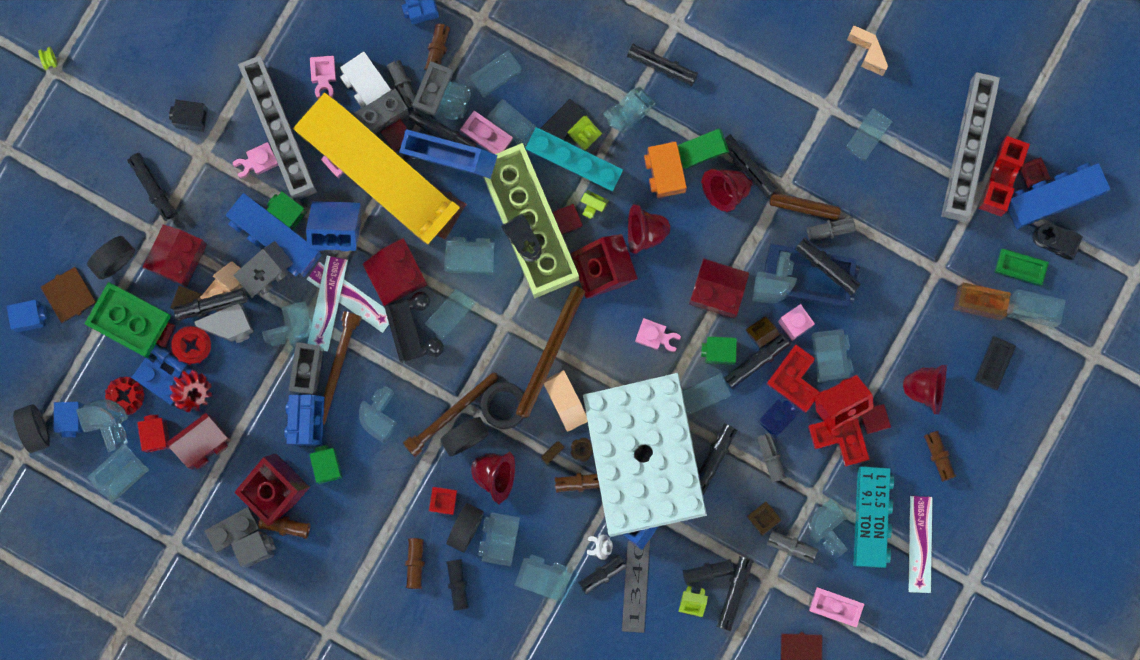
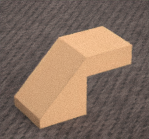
[847,26,888,76]
[544,370,588,432]

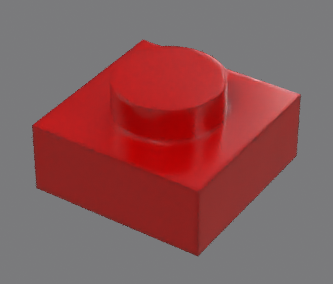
[429,487,457,515]

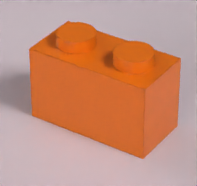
[644,142,687,198]

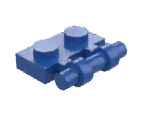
[131,344,193,406]

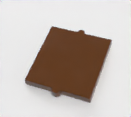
[40,267,96,323]

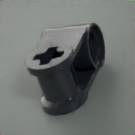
[501,213,542,262]
[1032,223,1083,260]

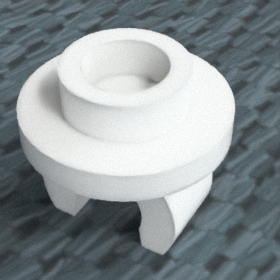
[587,535,613,559]

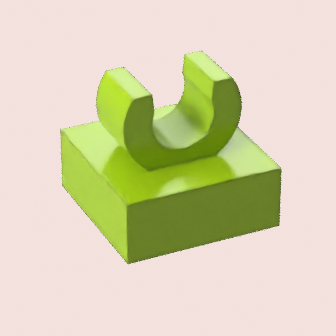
[567,116,602,150]
[581,190,609,219]
[678,585,708,617]

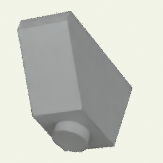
[195,304,254,343]

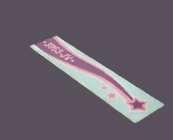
[308,256,348,351]
[307,262,389,333]
[909,496,932,593]

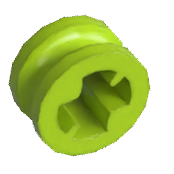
[38,46,58,71]

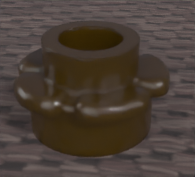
[571,437,594,462]

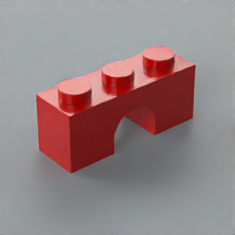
[978,136,1030,216]

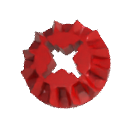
[171,326,211,365]
[105,377,144,416]

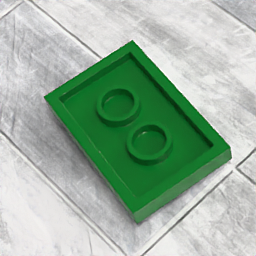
[84,282,171,358]

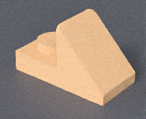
[200,261,243,312]

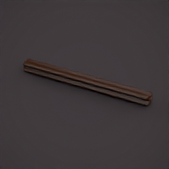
[516,286,585,418]

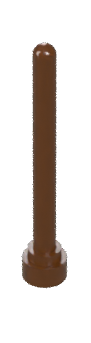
[323,311,362,425]
[402,373,499,457]

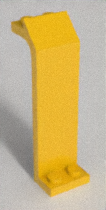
[293,92,460,244]

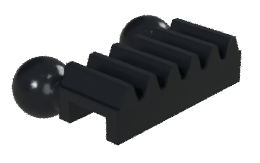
[384,292,444,363]

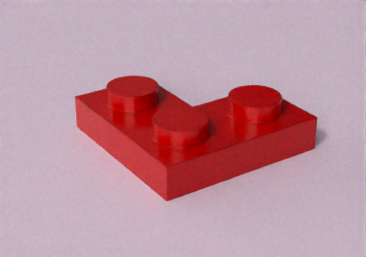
[767,345,820,413]
[808,418,870,467]

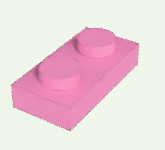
[460,111,513,154]
[809,587,864,627]

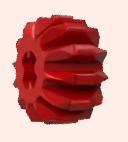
[169,370,212,413]

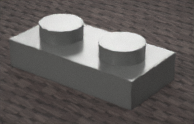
[412,61,453,116]
[204,507,259,553]

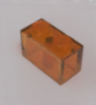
[953,282,1011,320]

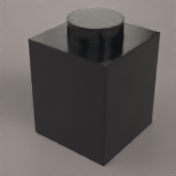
[169,99,208,132]

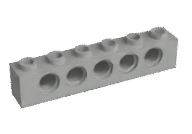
[238,56,317,201]
[941,72,1000,222]

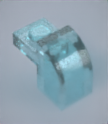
[603,87,656,134]
[752,251,797,303]
[262,301,312,348]
[359,386,398,444]
[76,400,128,452]
[808,499,848,556]

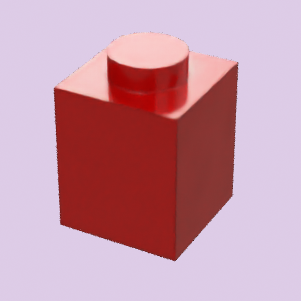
[137,415,170,453]

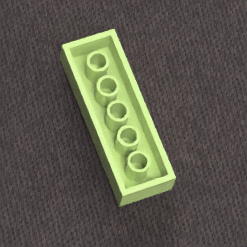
[483,143,579,299]

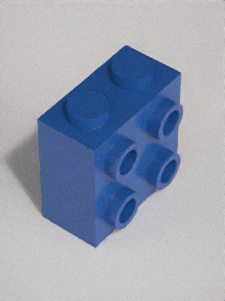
[306,201,361,251]

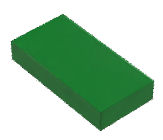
[677,129,729,169]
[994,248,1049,286]

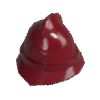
[701,169,753,212]
[628,204,670,254]
[903,365,947,415]
[471,451,515,505]

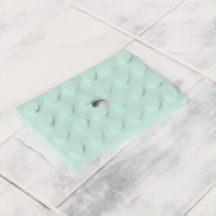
[583,373,707,537]

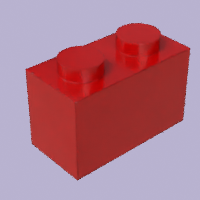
[815,375,873,431]

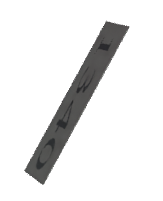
[622,540,650,633]

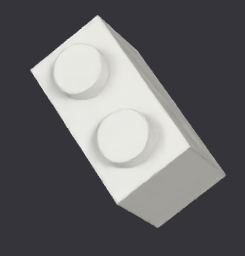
[340,52,391,108]

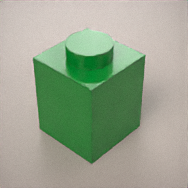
[267,191,307,230]
[701,337,737,365]
[309,445,343,484]

